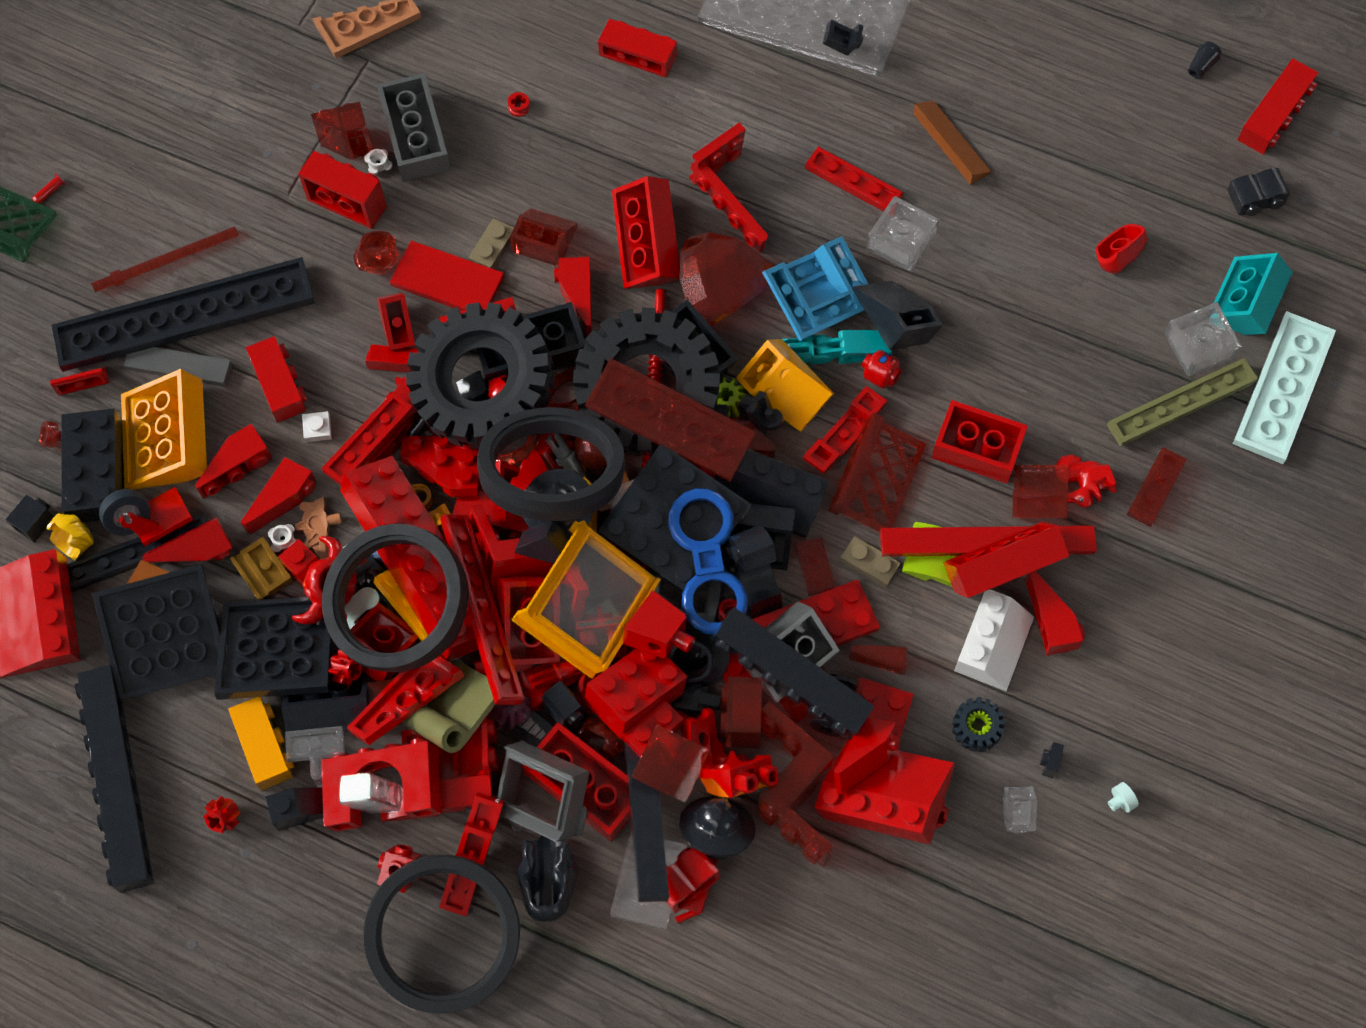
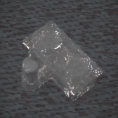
[285,726,345,787]

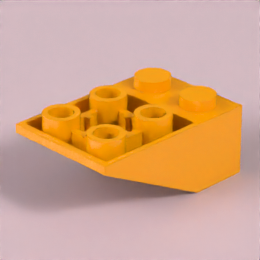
[736,339,834,432]

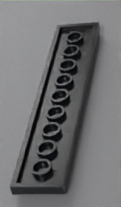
[51,257,315,372]

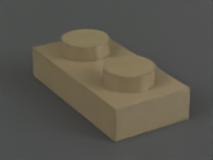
[468,218,516,269]
[840,536,901,588]

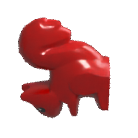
[1055,454,1117,508]

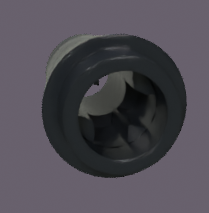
[1187,41,1222,79]

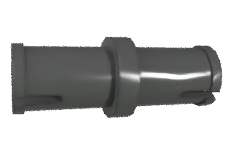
[545,433,587,478]

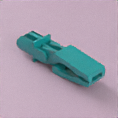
[782,330,892,367]

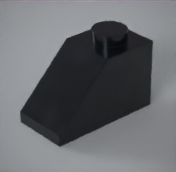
[265,787,323,831]

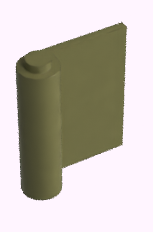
[401,659,495,753]

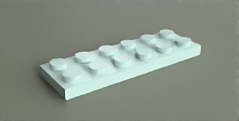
[1233,311,1336,464]

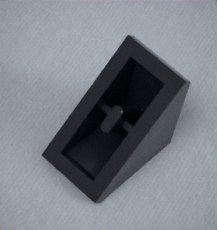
[515,521,570,564]

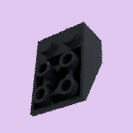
[852,281,943,350]

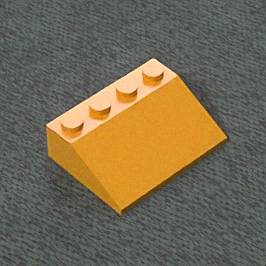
[121,369,207,490]

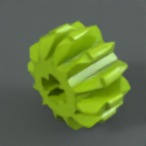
[717,377,745,423]

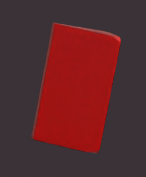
[365,344,419,373]
[50,367,109,396]

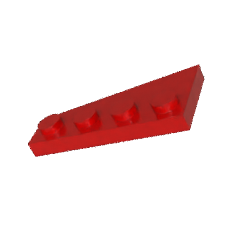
[347,656,465,745]

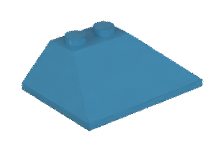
[762,236,868,341]

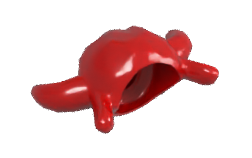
[292,536,367,624]

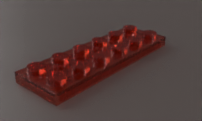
[585,358,756,482]

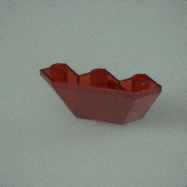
[680,232,775,327]

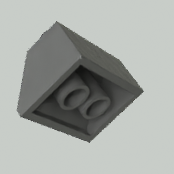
[738,602,840,702]

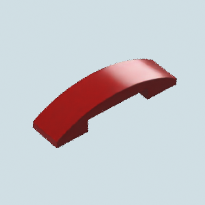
[803,386,887,474]

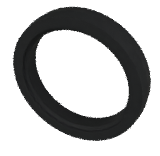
[477,407,625,521]
[322,524,469,672]
[363,855,520,1013]

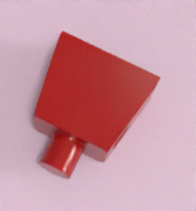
[623,590,695,658]

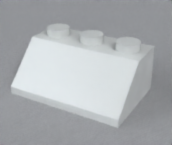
[954,589,1034,691]

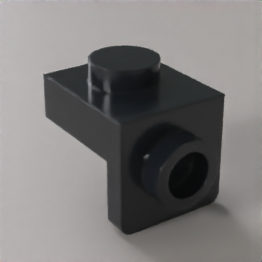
[822,19,864,56]

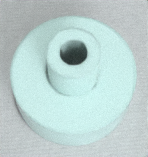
[1108,782,1139,813]

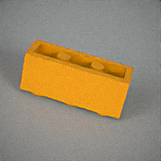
[228,697,295,791]

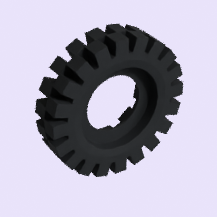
[406,302,555,449]
[573,307,720,457]

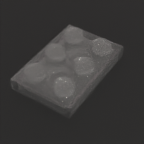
[610,832,687,931]

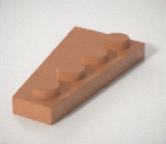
[313,0,422,59]

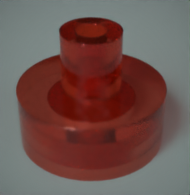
[39,421,61,448]

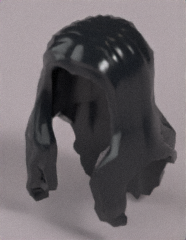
[516,835,579,922]

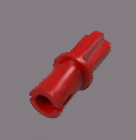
[528,661,583,691]

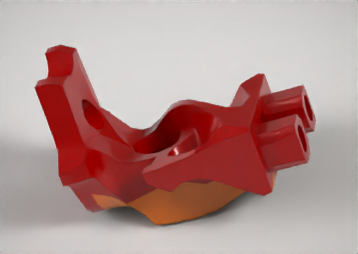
[677,707,778,798]

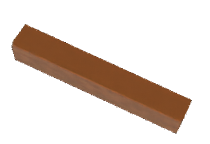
[913,100,991,185]

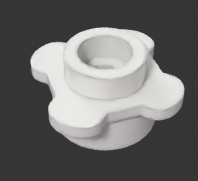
[364,149,392,175]
[268,524,296,553]

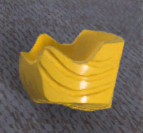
[46,513,94,561]

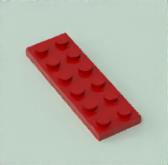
[722,579,880,689]

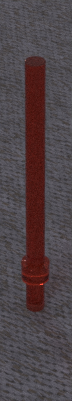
[91,226,239,292]

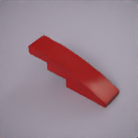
[380,774,492,822]
[439,792,505,917]

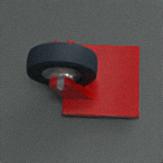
[99,487,193,546]

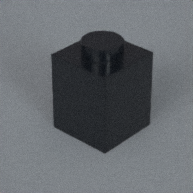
[5,495,54,543]

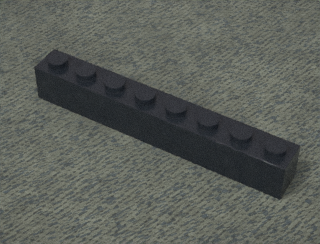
[75,665,155,893]

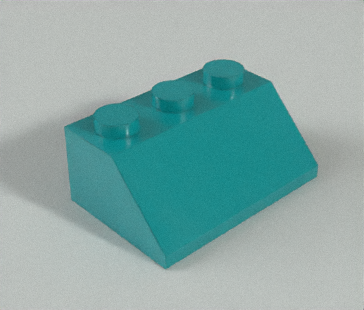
[1207,253,1293,335]

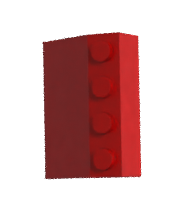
[0,549,81,679]
[814,740,955,845]

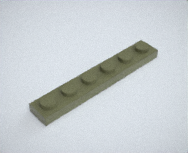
[1107,358,1258,447]

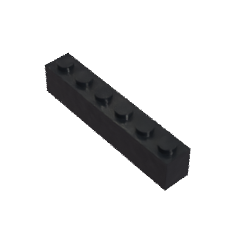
[711,607,874,737]

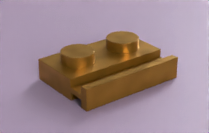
[230,537,293,600]

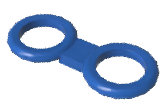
[668,489,748,634]

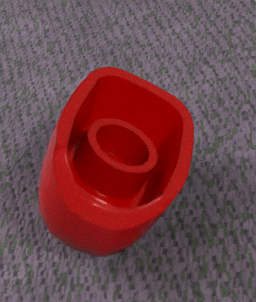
[1095,224,1148,274]

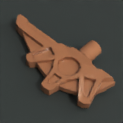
[295,497,343,559]

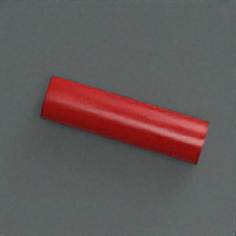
[675,911,701,924]

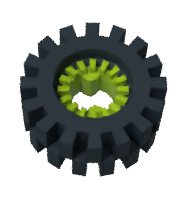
[952,697,1005,752]

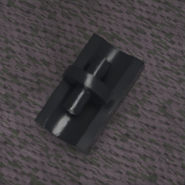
[738,391,783,440]

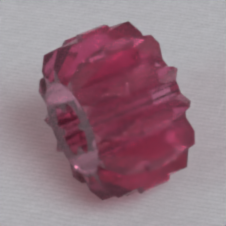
[488,687,531,730]

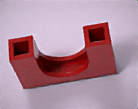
[322,739,442,832]

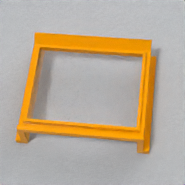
[512,520,661,678]

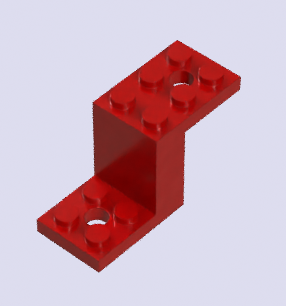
[469,504,589,631]

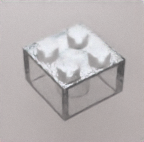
[867,196,939,272]
[1164,302,1241,377]

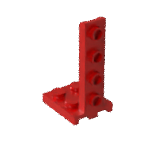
[689,122,768,253]

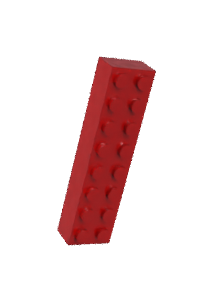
[340,456,479,662]

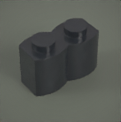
[1227,168,1290,216]
[542,681,587,734]

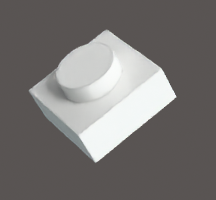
[302,411,332,442]

